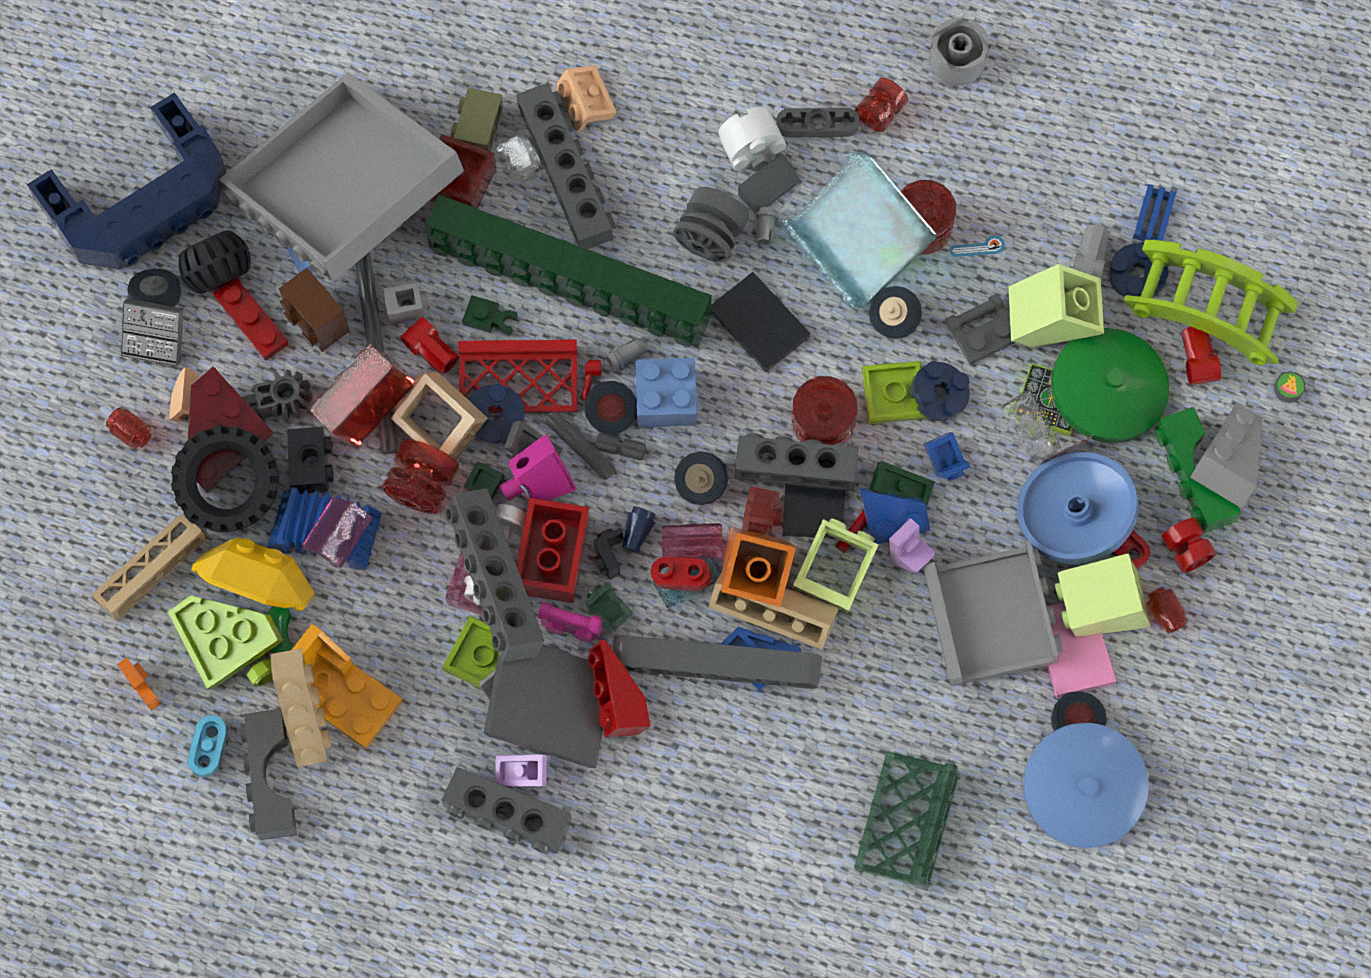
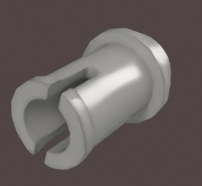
[754,207,779,246]
[606,337,645,371]

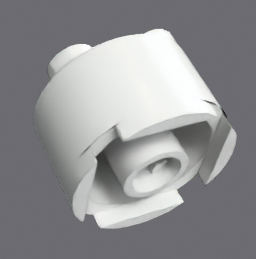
[718,107,787,171]

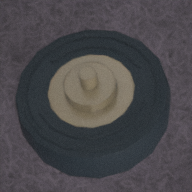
[674,451,728,505]

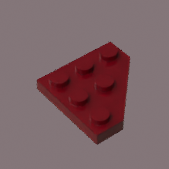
[188,366,274,492]

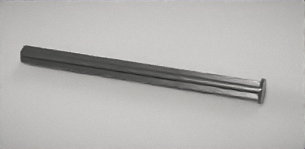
[356,252,398,454]

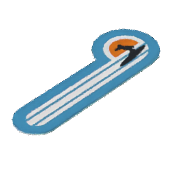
[949,235,1005,257]

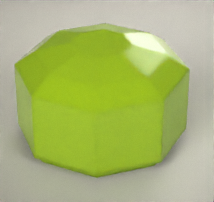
[247,659,273,687]

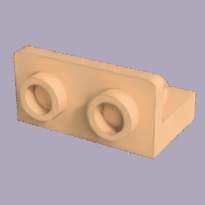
[556,65,617,131]

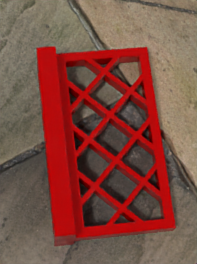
[458,339,578,413]

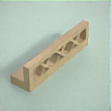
[92,514,206,621]

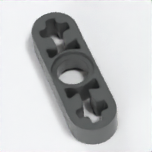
[776,108,860,138]

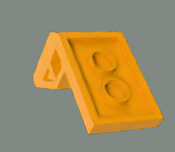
[292,624,403,749]

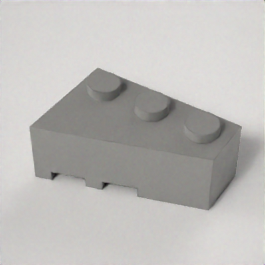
[1190,403,1263,508]

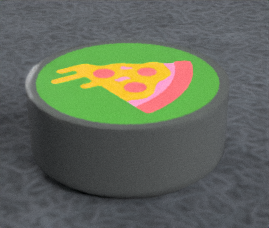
[1274,371,1305,403]

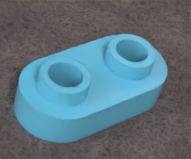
[188,715,228,777]

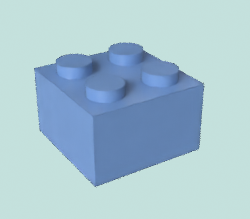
[635,358,697,427]

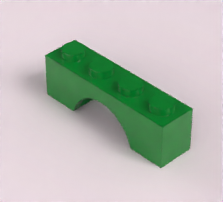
[1155,407,1241,534]

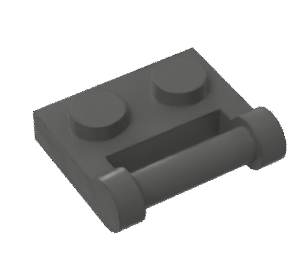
[945,293,1016,365]

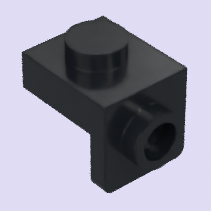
[593,528,624,580]

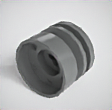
[673,187,749,262]

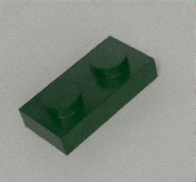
[869,461,935,508]

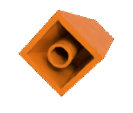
[721,526,796,607]

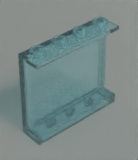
[783,149,937,308]

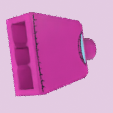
[500,434,577,501]

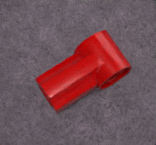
[400,317,459,375]
[1181,326,1221,385]

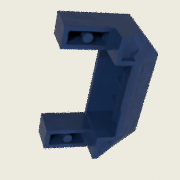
[27,92,226,270]

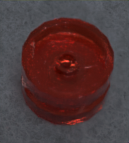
[791,376,858,445]

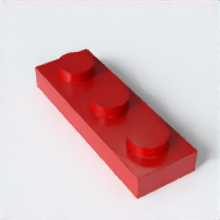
[213,278,289,361]

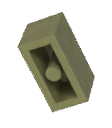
[451,88,503,157]

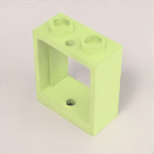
[793,519,879,614]

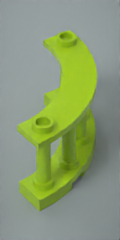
[1124,239,1298,366]

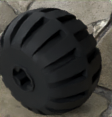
[178,230,251,294]

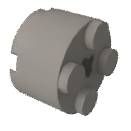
[929,18,989,86]

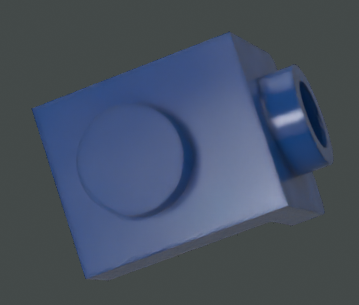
[924,432,971,481]

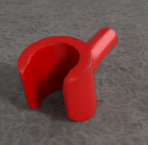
[580,360,602,400]

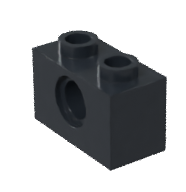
[287,426,334,494]

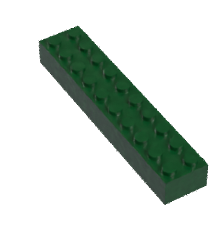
[424,194,712,347]

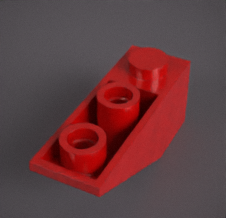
[588,640,651,737]

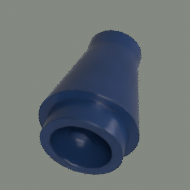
[622,506,656,553]

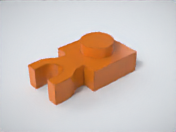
[117,657,161,711]

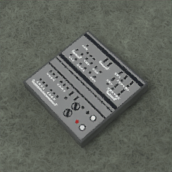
[121,299,184,366]

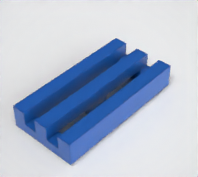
[1133,184,1176,242]

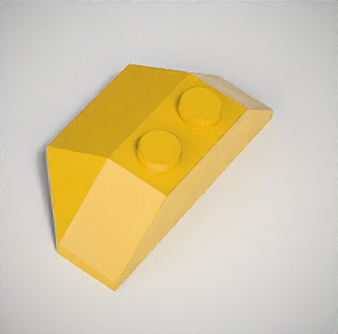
[192,537,315,611]

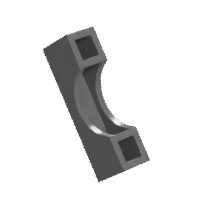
[240,709,297,840]

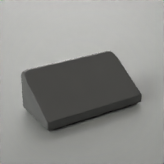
[738,153,801,214]

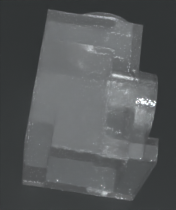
[496,133,545,182]

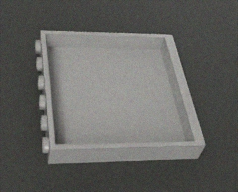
[219,72,464,282]

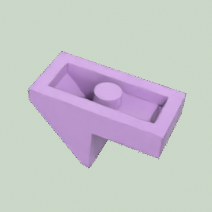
[889,518,936,573]
[495,754,547,787]

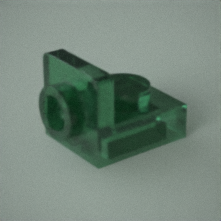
[586,582,633,634]

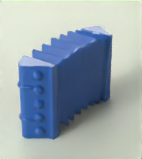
[267,487,382,570]

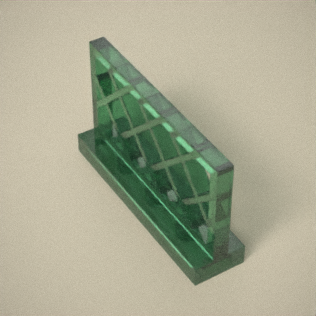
[854,751,960,891]

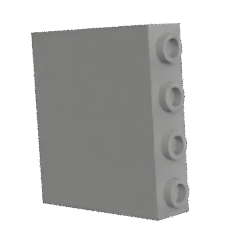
[923,540,1063,686]

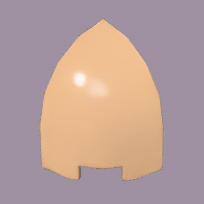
[169,367,200,422]

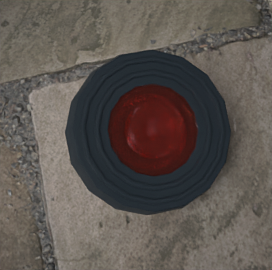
[584,381,637,434]
[1051,691,1107,730]

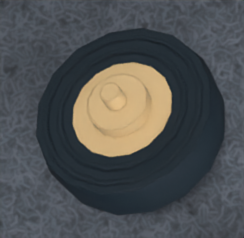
[869,286,922,339]

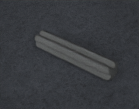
[546,411,616,480]

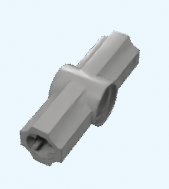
[1073,224,1111,278]

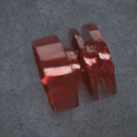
[892,180,956,255]
[381,440,459,514]

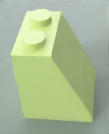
[1009,264,1104,348]
[1055,553,1151,637]

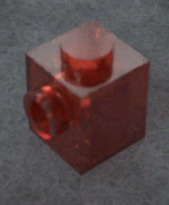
[742,486,783,535]

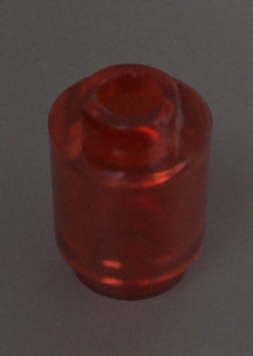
[106,408,151,449]
[1146,587,1189,634]

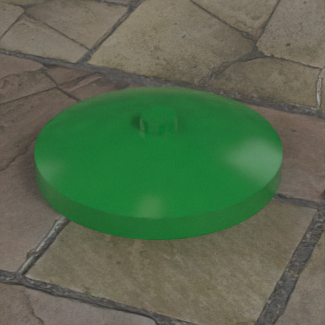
[1051,328,1169,443]

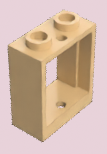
[391,372,488,465]

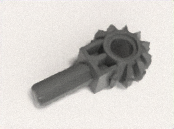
[242,369,313,421]

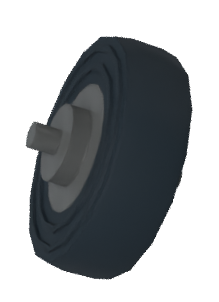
[127,268,181,307]

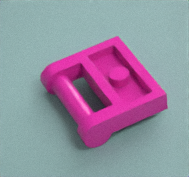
[538,601,603,642]

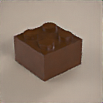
[279,268,350,352]

